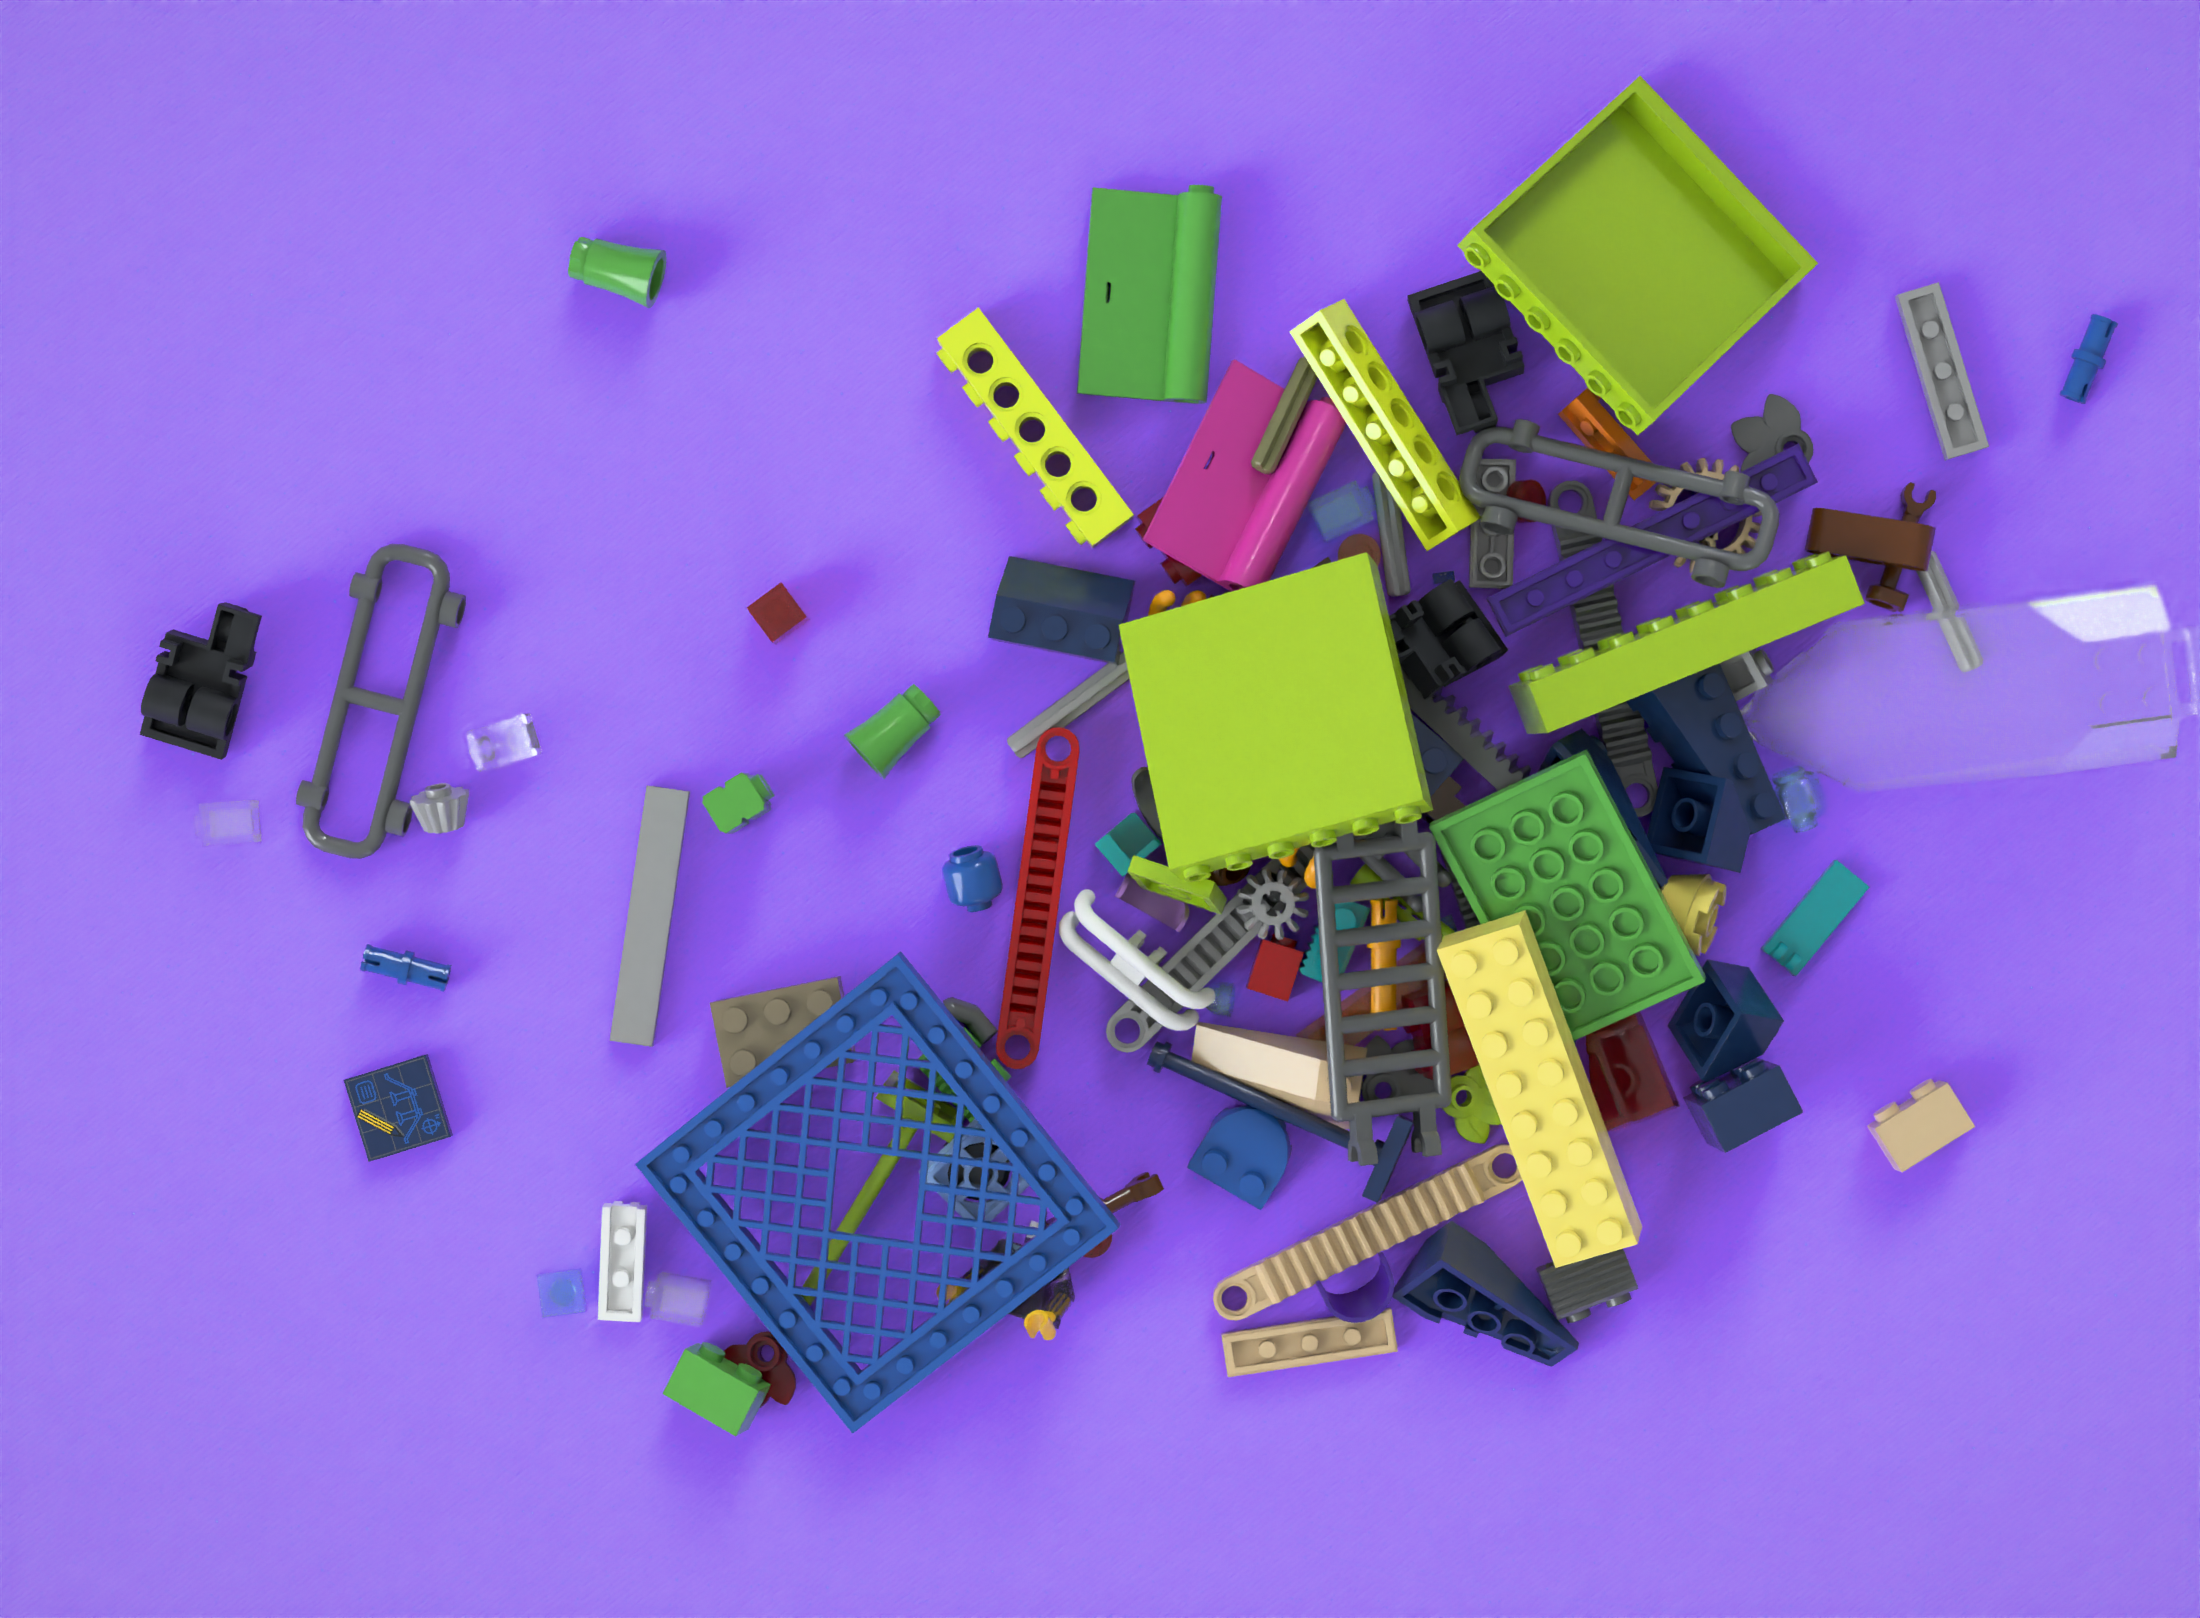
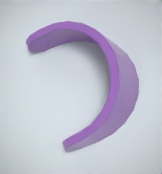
[1115,873,1190,932]

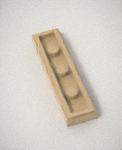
[1221,1307,1398,1377]

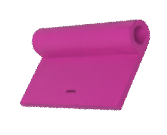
[1142,359,1347,592]

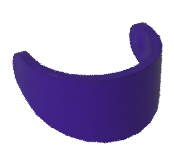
[1315,1252,1394,1323]

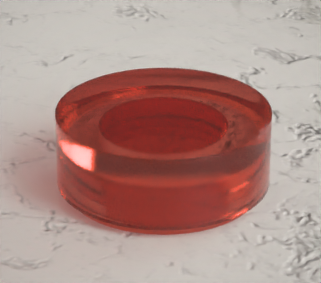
[1506,479,1546,523]

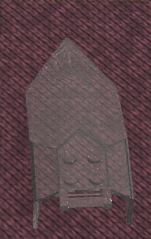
[1740,581,2200,793]

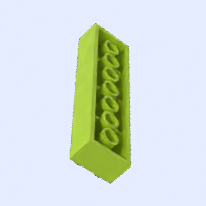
[1508,551,1865,734]

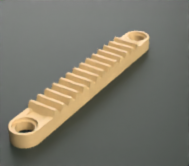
[1213,1143,1522,1321]

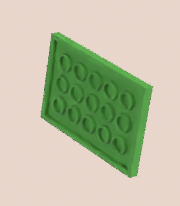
[1429,749,1706,1040]

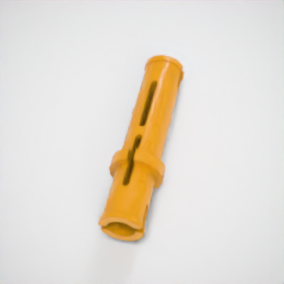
[1367,899,1401,1031]

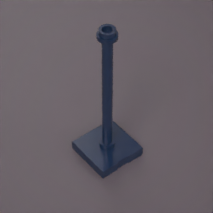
[1147,1041,1414,1203]

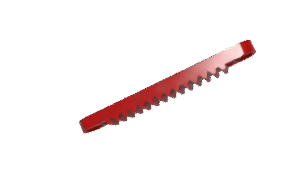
[996,727,1080,1069]

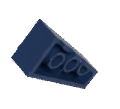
[1626,663,1786,835]

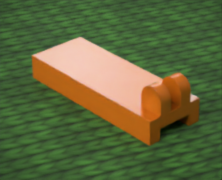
[1558,388,1657,501]

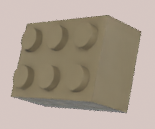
[710,976,857,1088]

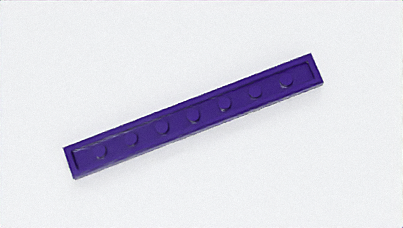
[1486,443,1818,637]

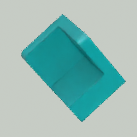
[1095,813,1162,877]

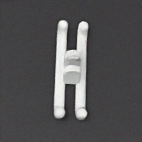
[1059,889,1216,1031]

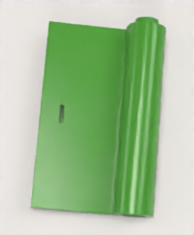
[1077,185,1222,404]

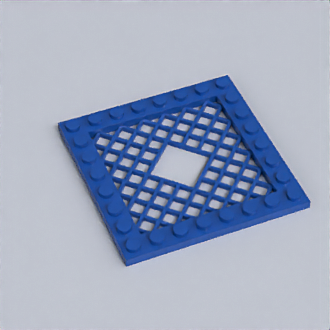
[635,951,1121,1434]

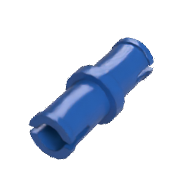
[2059,314,2118,404]
[360,944,452,992]

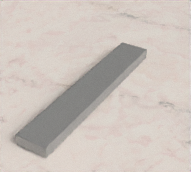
[609,785,690,1047]

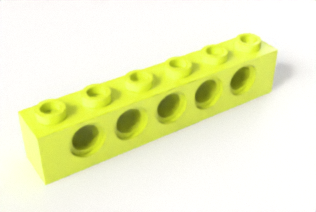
[1289,299,1481,551]
[936,307,1134,548]

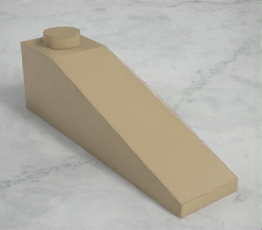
[1191,1022,1367,1129]

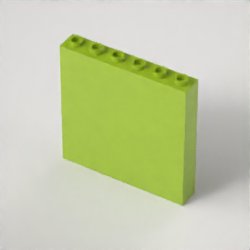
[1457,76,1818,435]
[1119,552,1433,882]

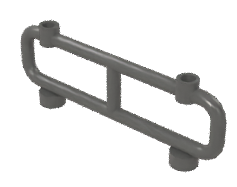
[1459,419,1780,588]
[296,543,466,859]

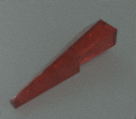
[1586,1011,1681,1132]

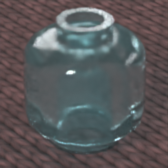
[1771,765,1828,833]

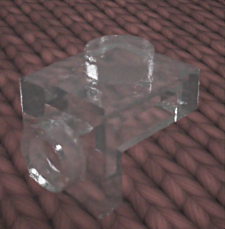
[466,713,543,772]

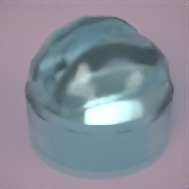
[1205,982,1235,1017]

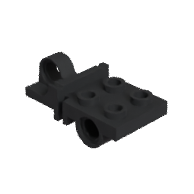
[1407,271,1525,436]
[1389,579,1508,700]
[139,602,262,760]

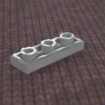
[1469,459,1516,589]

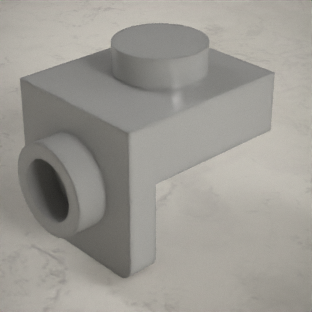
[1720,648,1774,701]

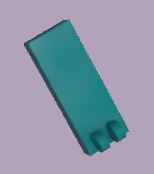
[1760,860,1870,977]

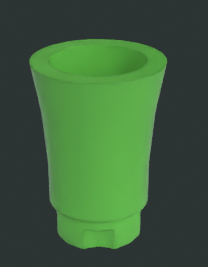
[568,237,667,308]
[844,684,941,779]

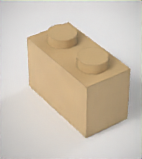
[1867,1079,1975,1173]

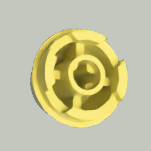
[1662,874,1726,957]

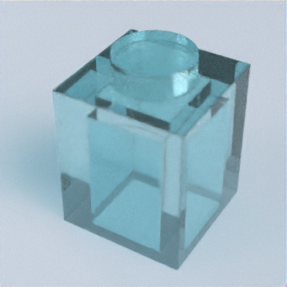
[1307,480,1377,544]

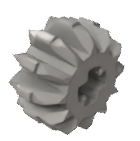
[1236,867,1309,940]

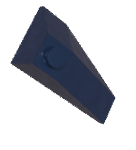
[1392,1221,1579,1367]

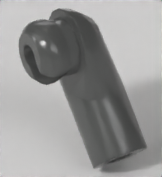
[943,997,998,1045]

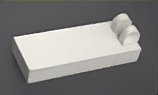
[598,1201,647,1322]

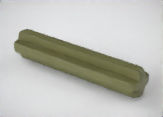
[1251,356,1318,475]

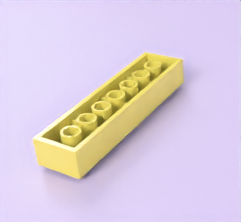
[1437,910,1642,1268]

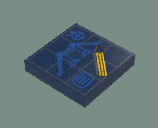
[343,1054,453,1162]

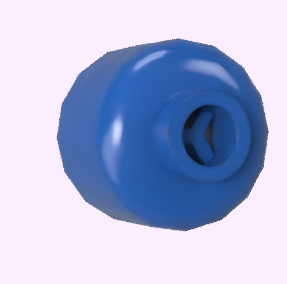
[942,845,1003,912]

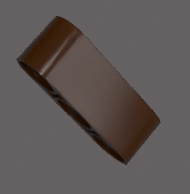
[1805,508,1936,571]

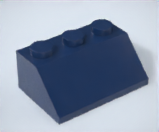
[988,556,1136,665]

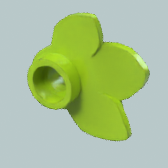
[1442,1065,1501,1144]

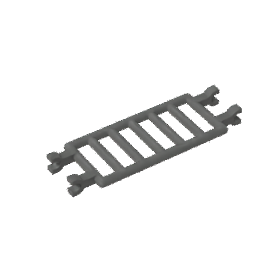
[1314,821,1452,1166]

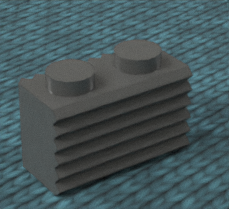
[1536,1249,1639,1323]

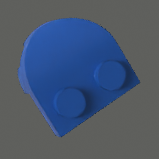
[1187,1105,1292,1210]

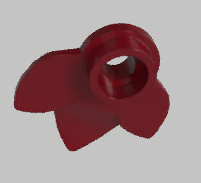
[724,1331,796,1408]

